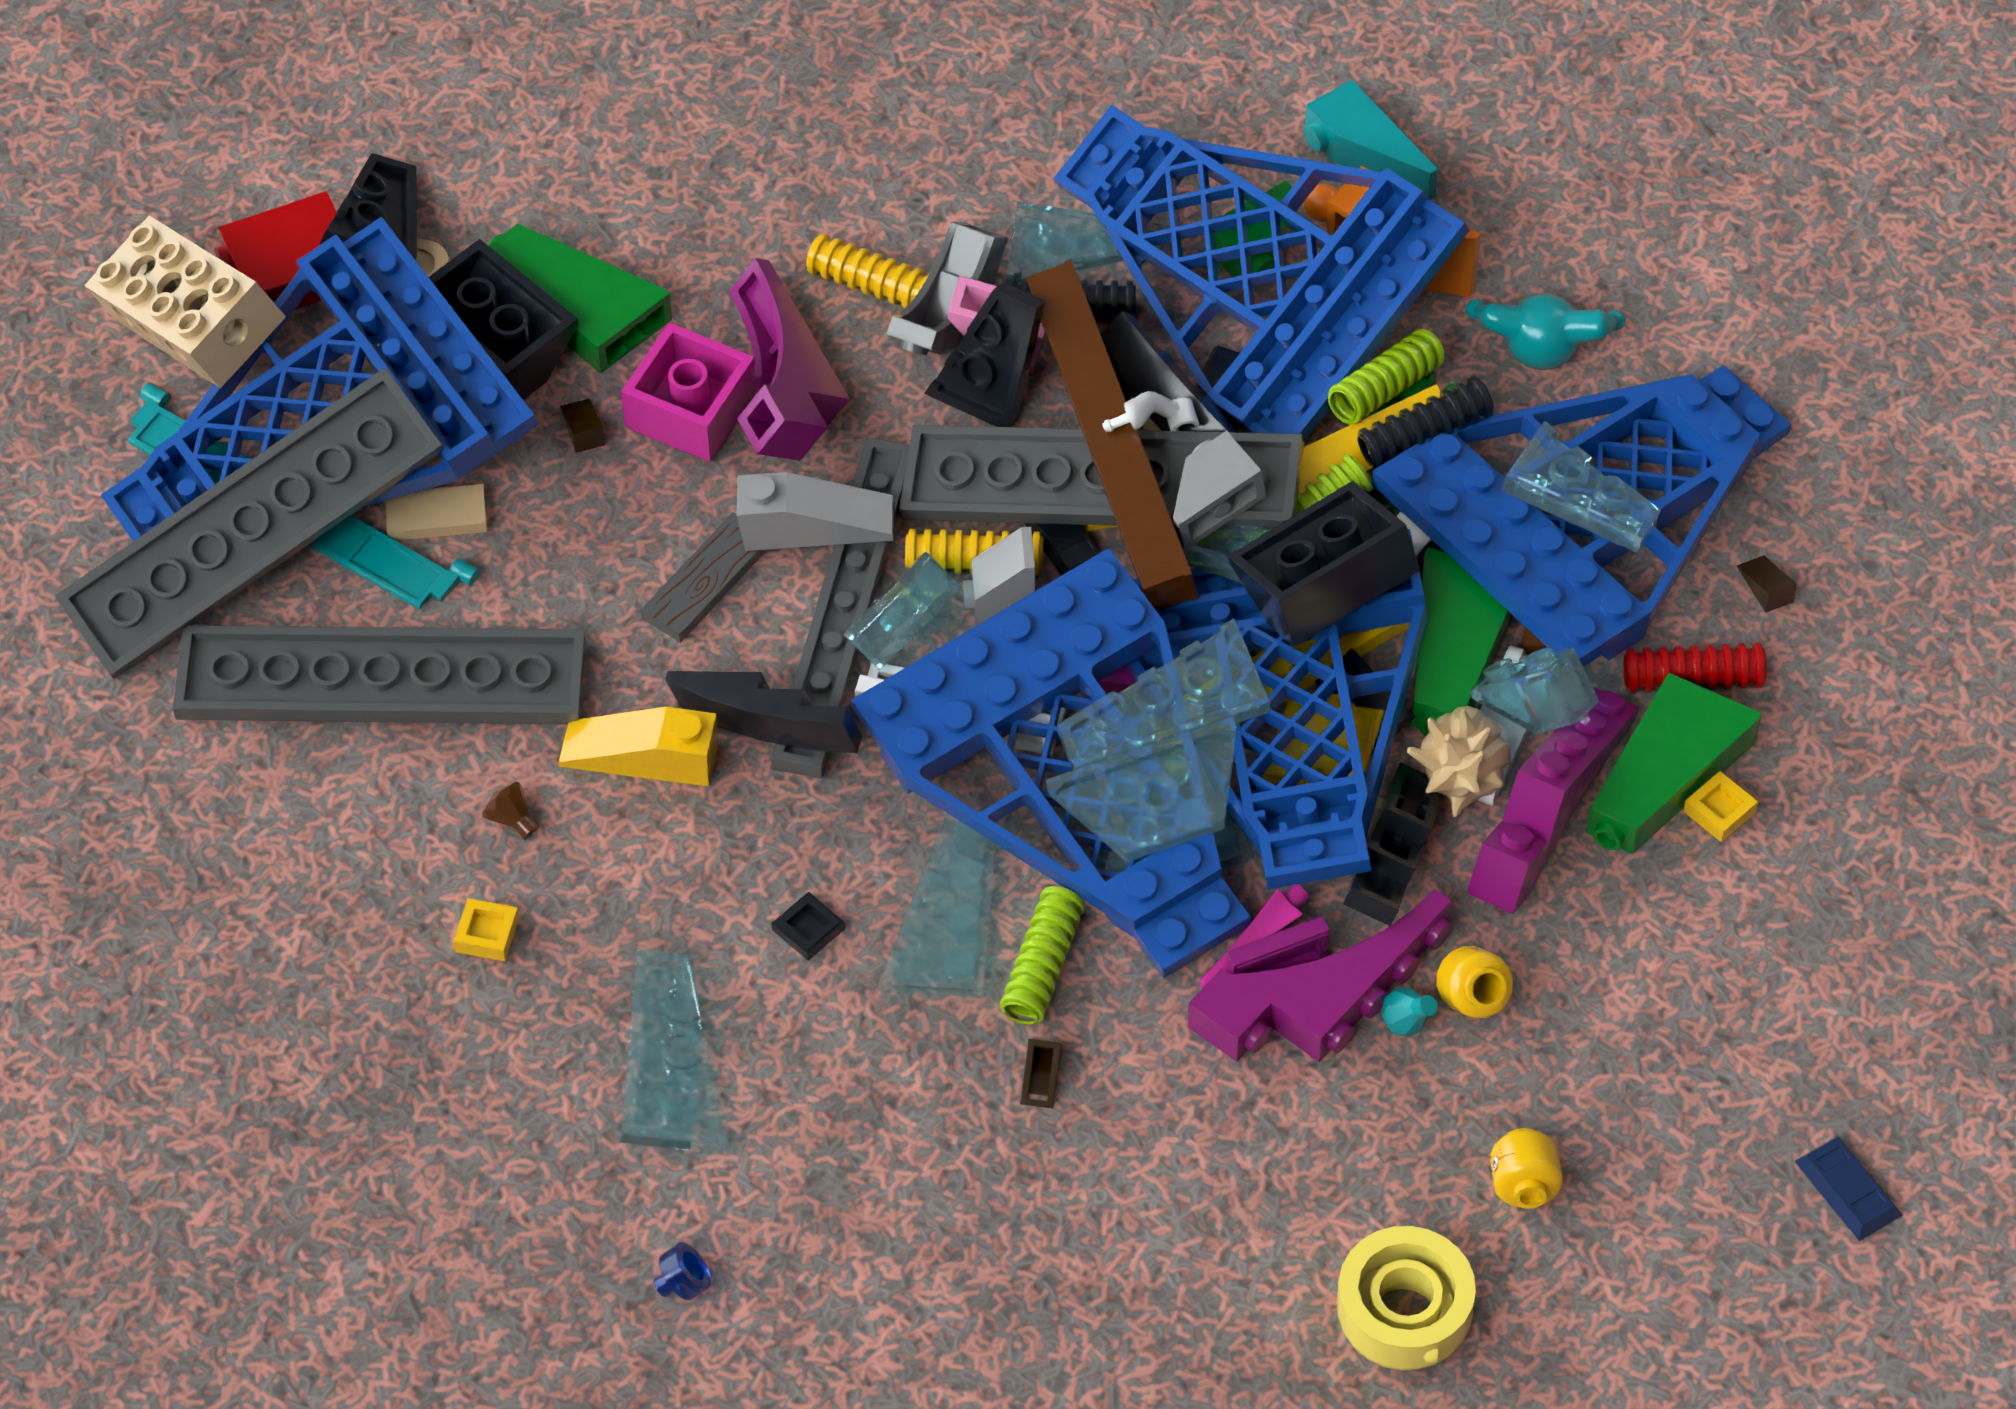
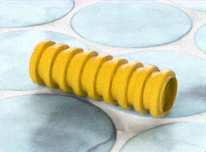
[806,233,930,309]
[905,528,1043,576]

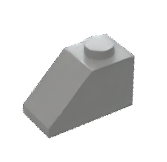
[1173,431,1267,551]
[962,527,1035,626]

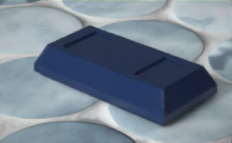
[1794,1135,1903,1241]

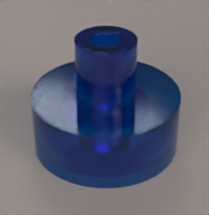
[654,1242,711,1300]

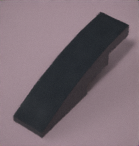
[1100,311,1237,433]
[665,671,862,753]
[1343,762,1443,926]

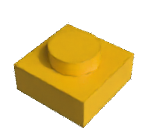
[1683,771,1758,843]
[453,898,519,962]

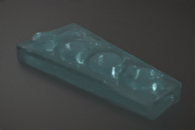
[1057,619,1270,777]
[879,813,999,998]
[620,950,728,1151]

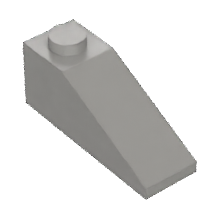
[736,472,894,551]

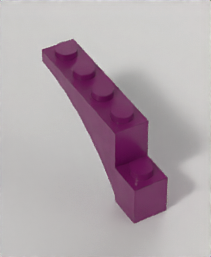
[729,258,850,461]
[1467,687,1639,914]
[1188,889,1452,1062]

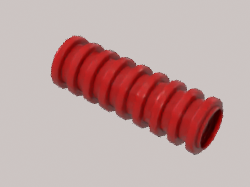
[1623,642,1767,693]

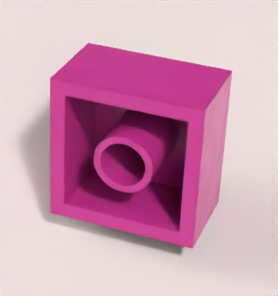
[621,322,756,462]

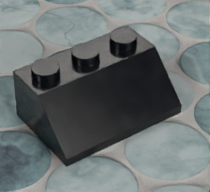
[429,239,579,400]
[1227,481,1420,647]

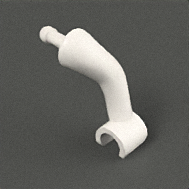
[1102,391,1199,432]

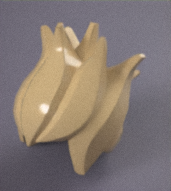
[1407,706,1511,818]

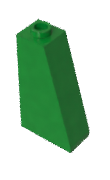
[488,223,672,374]
[1412,547,1513,736]
[1586,673,1762,854]

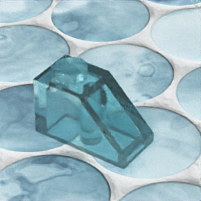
[844,552,961,670]

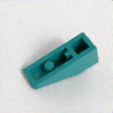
[1304,80,1438,200]

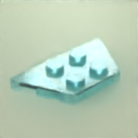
[1046,716,1237,862]

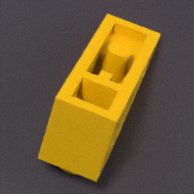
[558,707,718,786]

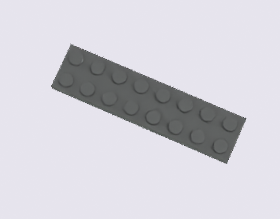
[55,367,443,679]
[899,425,1304,530]
[173,625,586,724]

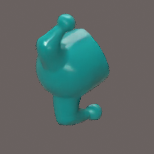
[1466,293,1626,370]

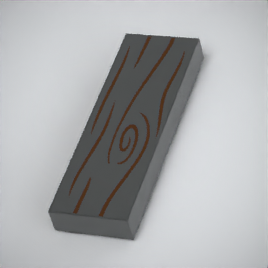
[640,512,767,643]

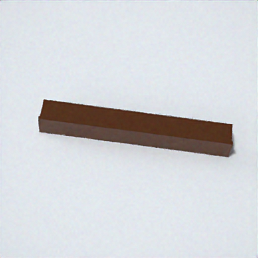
[1026,259,1199,612]

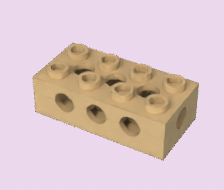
[84,215,286,389]

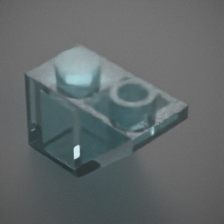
[1470,647,1599,734]

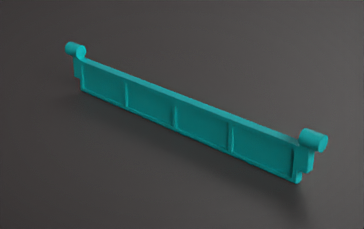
[128,382,481,610]

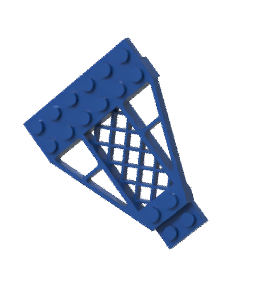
[1053,105,1470,442]
[101,217,539,541]
[1371,365,1792,673]
[1127,529,1427,889]
[851,548,1251,978]

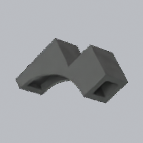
[887,222,1008,355]

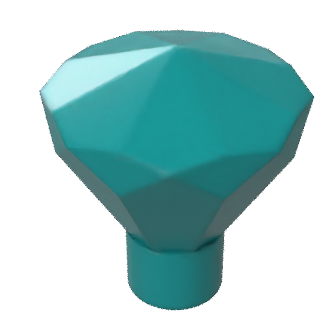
[1382,987,1438,1037]

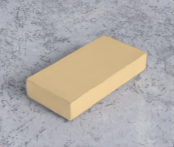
[385,484,487,540]

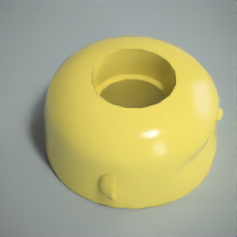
[1337,1226,1476,1371]

